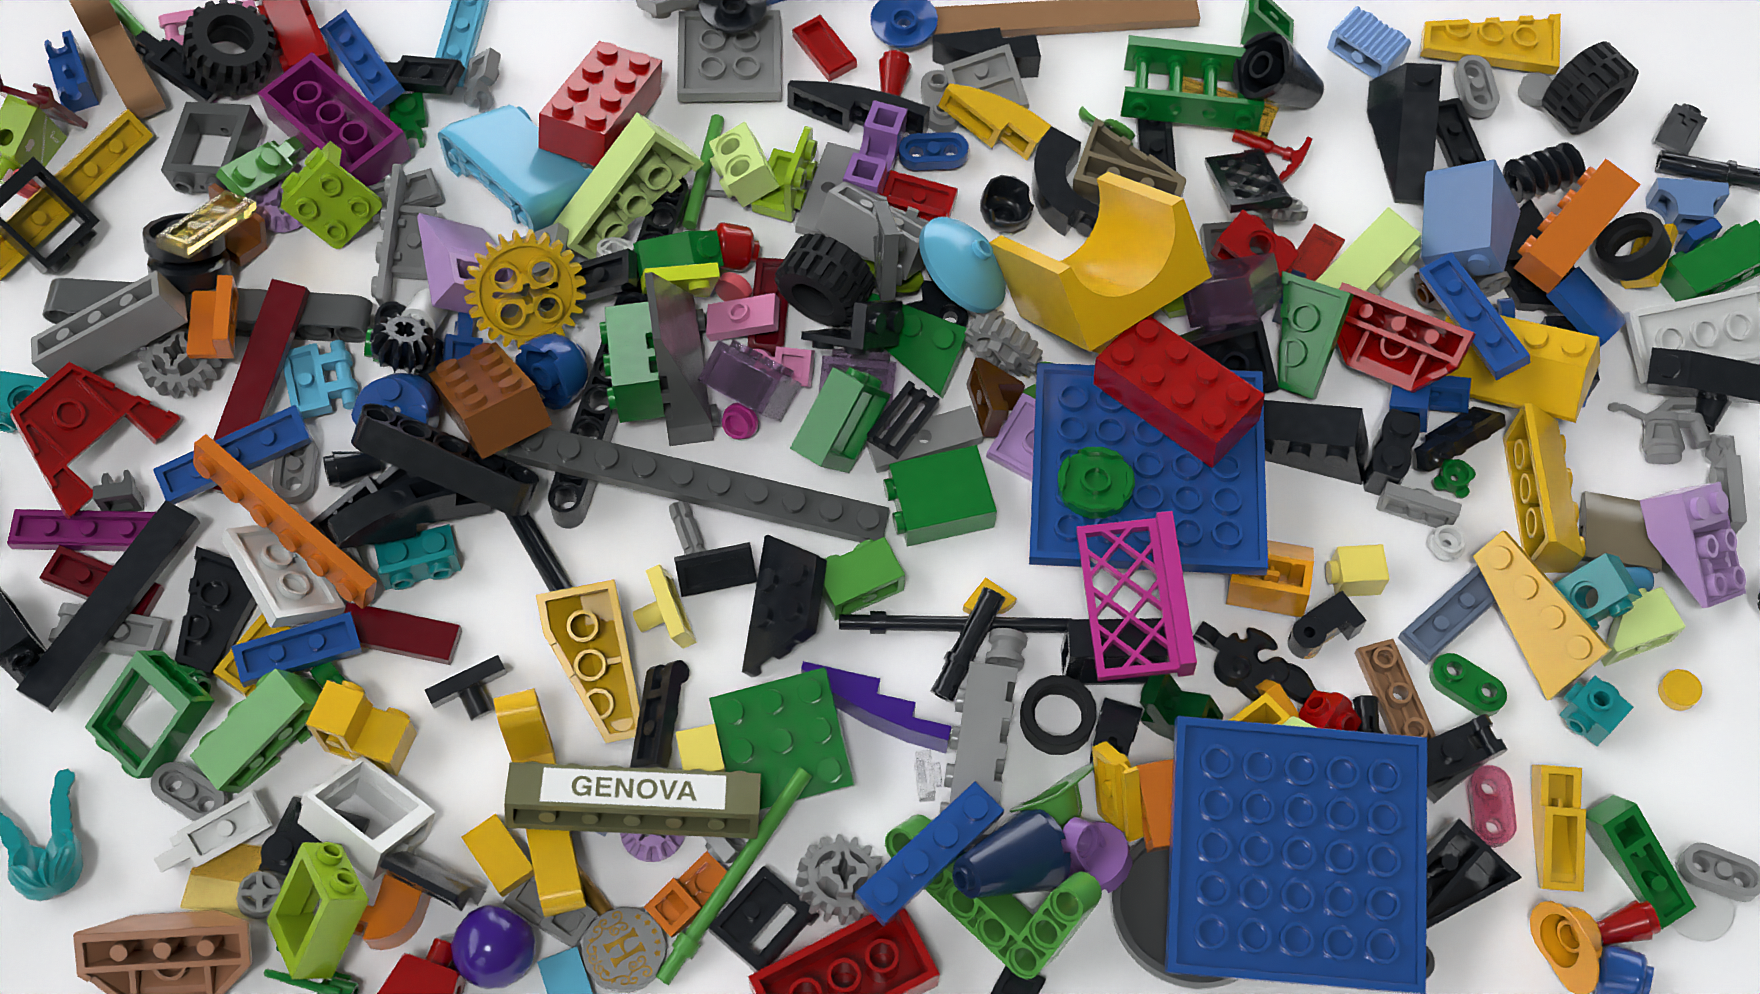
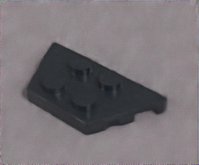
[1504,199,1576,314]
[742,535,827,678]

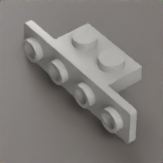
[371,164,438,306]

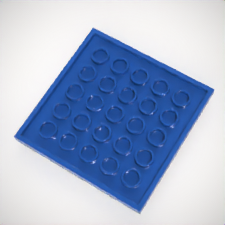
[1029,363,1268,575]
[1165,716,1427,994]

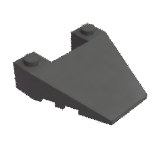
[644,272,720,446]

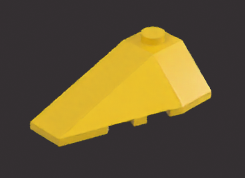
[536,579,640,743]

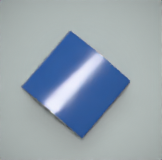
[1546,266,1626,347]

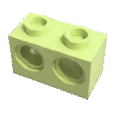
[709,122,780,208]

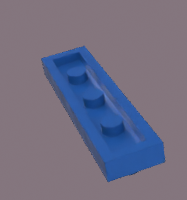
[320,9,405,111]
[1419,252,1531,381]
[153,405,313,505]
[855,781,1004,927]

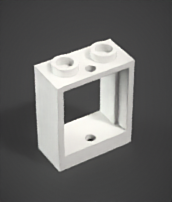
[298,755,436,881]

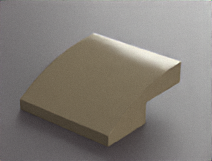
[1579,491,1663,574]

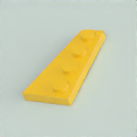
[1420,13,1561,75]
[1473,530,1612,701]

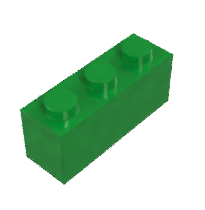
[1660,220,1760,302]

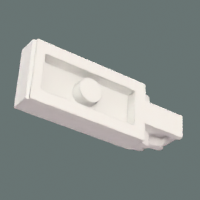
[153,789,273,873]

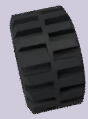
[182,0,276,96]
[1542,41,1639,135]
[774,233,875,328]

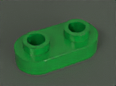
[1429,653,1507,717]

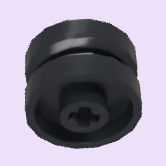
[142,213,232,293]

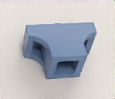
[1645,177,1730,235]

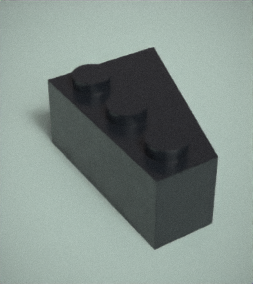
[1263,400,1369,485]

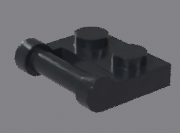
[708,866,820,973]

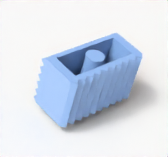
[1327,6,1411,79]

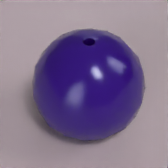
[451,905,537,989]

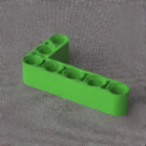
[885,814,1102,979]

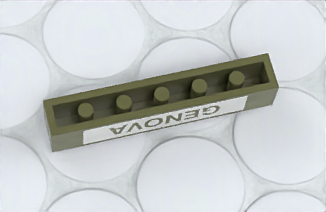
[504,761,761,839]

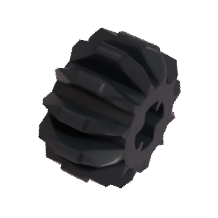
[370,312,435,374]

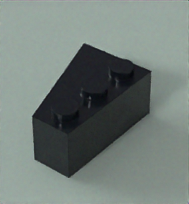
[1426,818,1523,929]

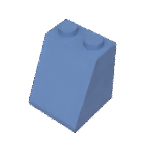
[1421,159,1520,277]

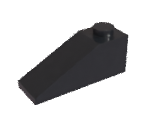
[1647,347,1760,404]

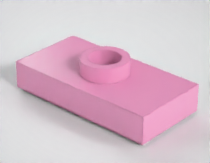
[706,293,780,342]

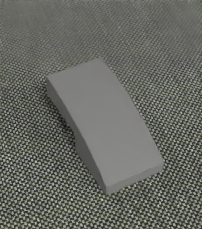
[503,875,597,948]

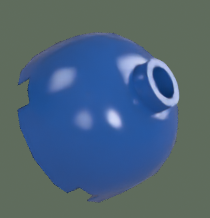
[515,334,589,410]

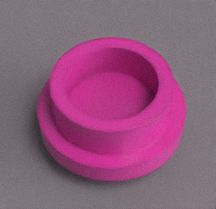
[722,403,758,439]

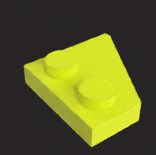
[640,262,720,297]

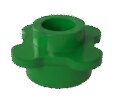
[1433,459,1476,499]

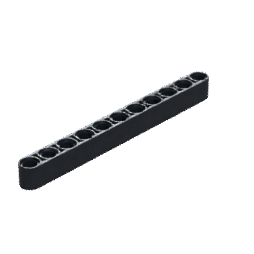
[548,177,689,529]

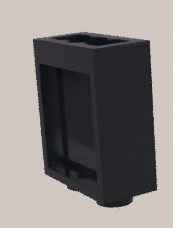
[0,156,100,274]
[0,586,47,684]
[1060,618,1168,685]

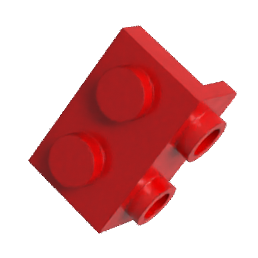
[879,170,958,221]

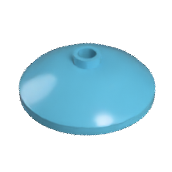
[919,217,1006,314]

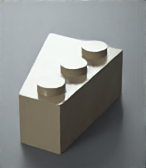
[1072,118,1187,205]

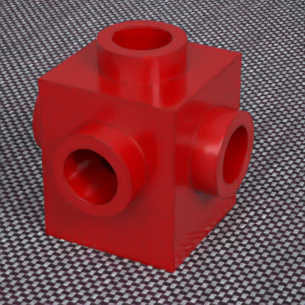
[1298,690,1362,731]

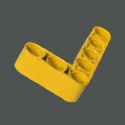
[493,688,587,918]

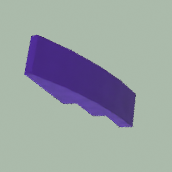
[801,661,952,754]

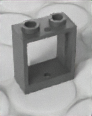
[161,102,264,195]

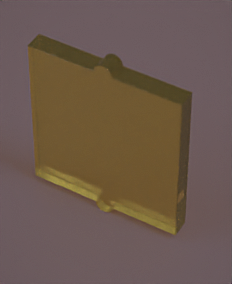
[180,844,262,920]

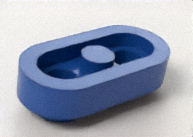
[899,132,969,170]

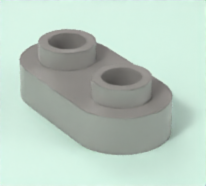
[1454,55,1500,118]
[920,70,959,133]
[272,436,318,504]
[150,762,229,822]
[1678,842,1760,902]

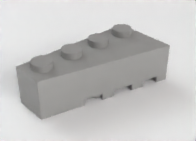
[939,661,1018,845]

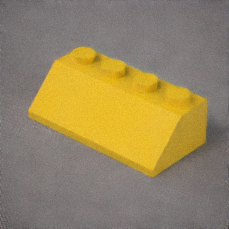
[1445,315,1600,423]
[1502,403,1586,573]

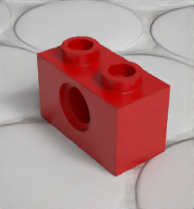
[1210,209,1300,297]

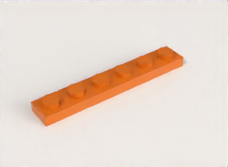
[193,434,377,609]

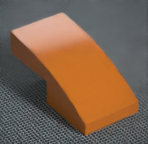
[644,851,728,938]

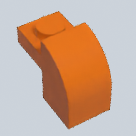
[353,874,431,950]

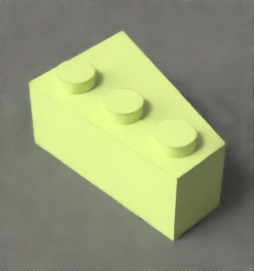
[1315,207,1422,295]

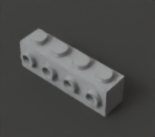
[31,270,188,378]

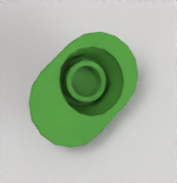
[1009,764,1094,830]

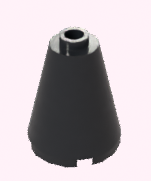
[1232,31,1324,108]

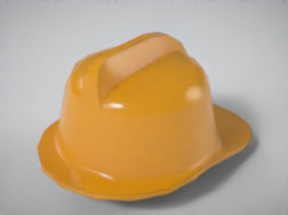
[1530,901,1603,994]

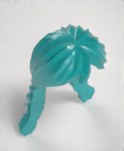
[0,768,83,901]

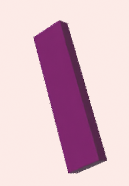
[7,509,156,552]

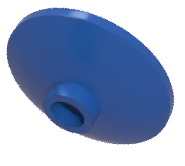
[870,0,938,48]

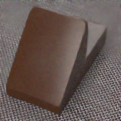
[966,358,1025,437]

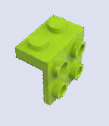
[751,126,818,222]
[280,141,382,249]

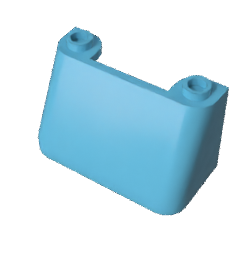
[437,104,593,232]

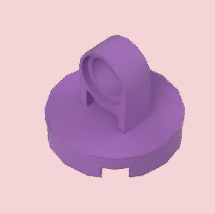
[1061,817,1132,893]

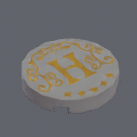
[582,907,667,993]

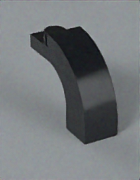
[1031,126,1100,238]

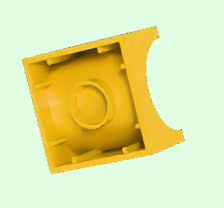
[989,172,1212,352]

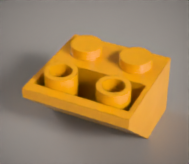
[1226,540,1314,617]

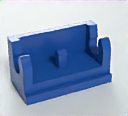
[44,30,100,113]

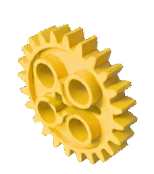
[464,229,586,350]

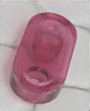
[1467,765,1517,848]

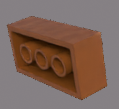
[428,342,553,459]

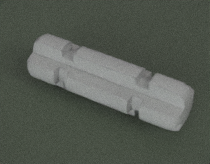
[669,501,706,554]

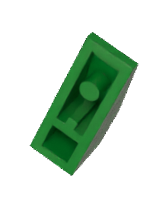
[1586,795,1696,929]

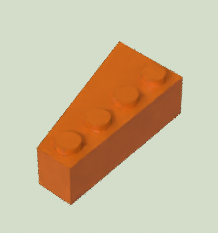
[1514,159,1641,294]

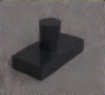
[424,655,506,721]

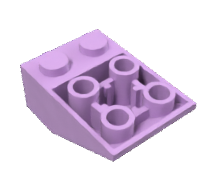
[417,213,513,314]
[1640,481,1746,608]

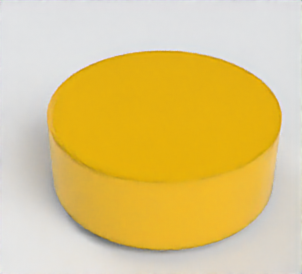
[1658,669,1702,711]

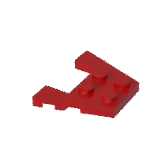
[10,362,181,520]

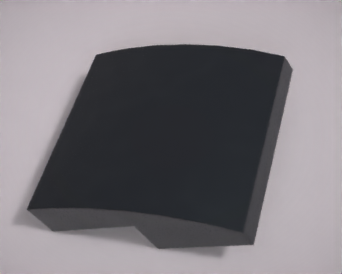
[380,851,486,912]

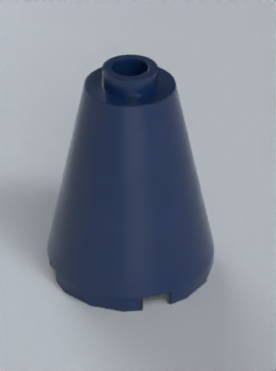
[952,809,1071,898]

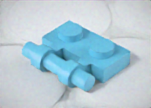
[283,340,359,419]

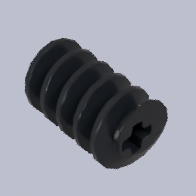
[1502,142,1586,203]

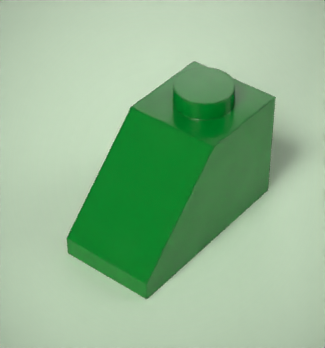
[633,230,724,279]

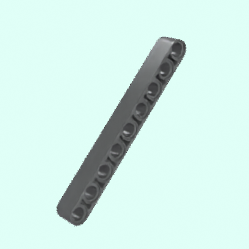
[42,278,373,343]

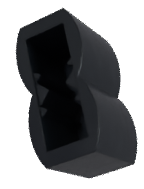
[1363,408,1420,496]

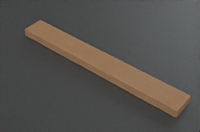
[932,0,1201,37]

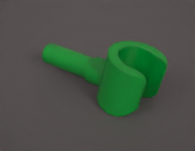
[310,662,366,694]

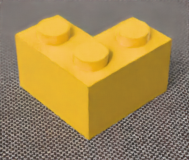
[306,680,417,776]

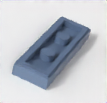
[1398,565,1496,665]

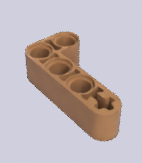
[69,0,167,121]

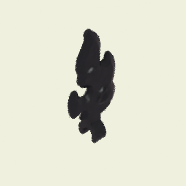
[1193,621,1318,705]

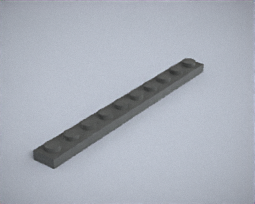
[507,427,889,543]

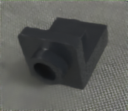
[1653,103,1708,155]

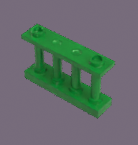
[1120,35,1265,132]

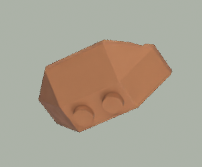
[73,910,253,994]

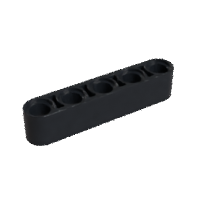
[351,403,539,516]

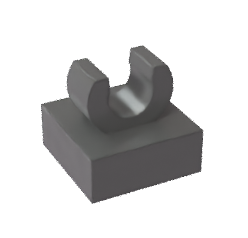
[93,470,144,511]

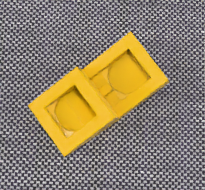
[461,813,534,898]

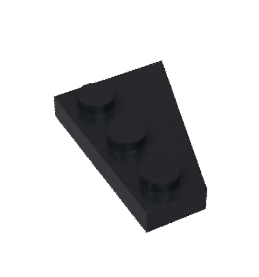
[175,546,256,679]

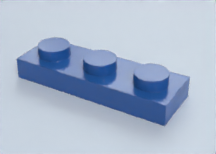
[231,611,362,687]

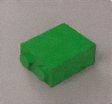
[883,445,997,547]

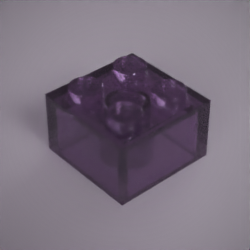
[1182,253,1283,330]
[698,339,802,422]

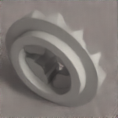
[1254,192,1309,222]

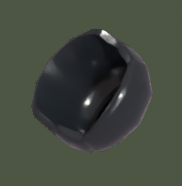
[980,175,1034,232]

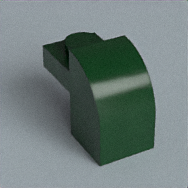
[1140,673,1224,741]

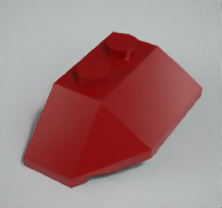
[1337,282,1476,393]

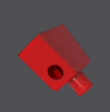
[377,938,465,994]

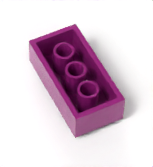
[257,52,412,187]

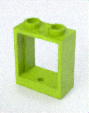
[266,842,369,979]

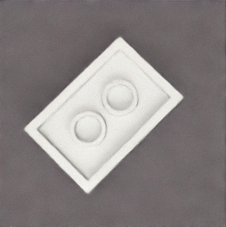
[221,525,345,628]

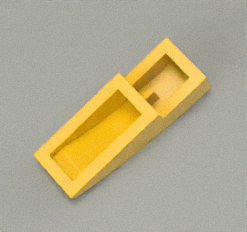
[938,83,1052,160]
[1531,765,1586,892]

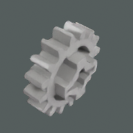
[964,314,1043,376]
[137,322,223,398]
[795,834,883,925]

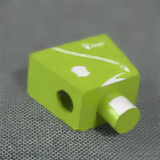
[0,94,67,185]

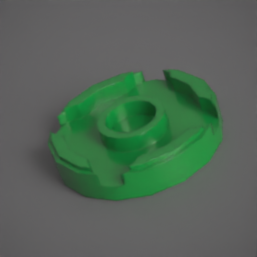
[1057,447,1135,519]

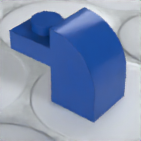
[1389,376,1471,433]

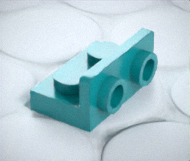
[374,524,461,590]

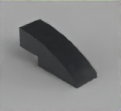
[931,27,1041,78]

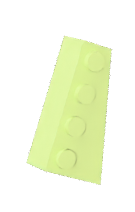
[552,113,704,259]

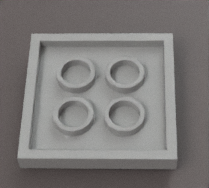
[677,10,781,102]

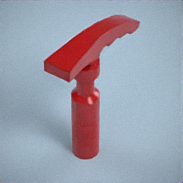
[1232,129,1313,184]

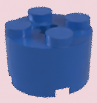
[351,373,440,429]

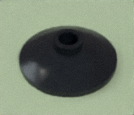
[699,0,767,33]

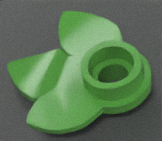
[1078,106,1135,146]

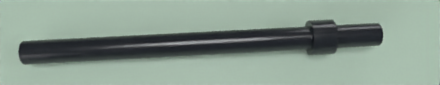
[839,611,1072,634]

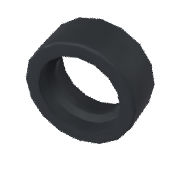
[1595,212,1672,281]
[1020,675,1097,755]

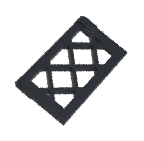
[1205,148,1293,213]

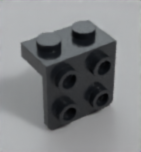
[801,300,904,355]

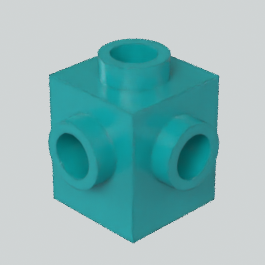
[1559,675,1634,747]

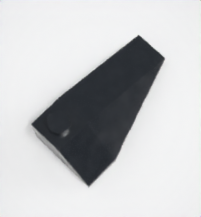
[1366,63,1442,205]
[1179,310,1279,394]

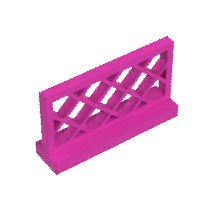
[1076,511,1197,681]

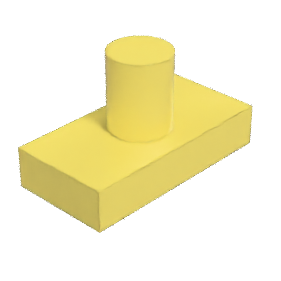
[633,564,697,649]

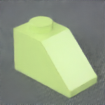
[1601,587,1686,667]

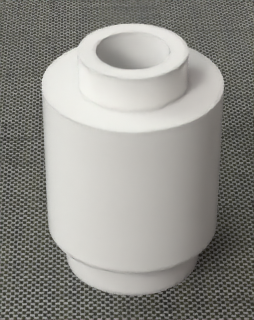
[401,288,448,334]

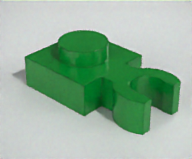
[389,92,428,148]

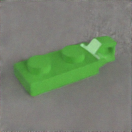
[215,136,304,202]

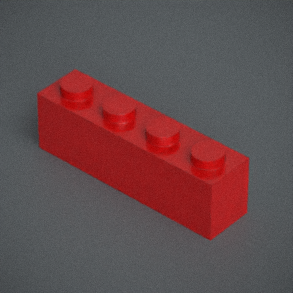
[254,0,336,73]

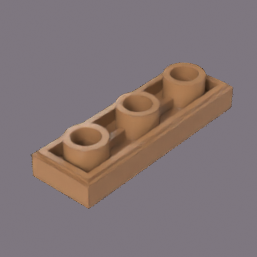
[1354,638,1436,740]

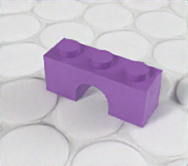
[843,100,907,194]

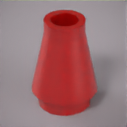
[878,50,912,97]
[1596,900,1661,947]

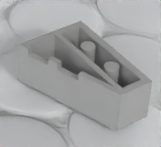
[815,181,930,280]

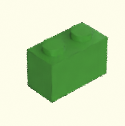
[822,537,905,621]

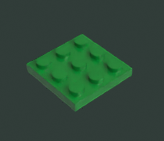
[709,667,856,811]

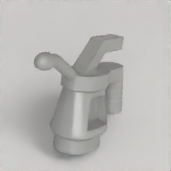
[1608,397,1712,464]

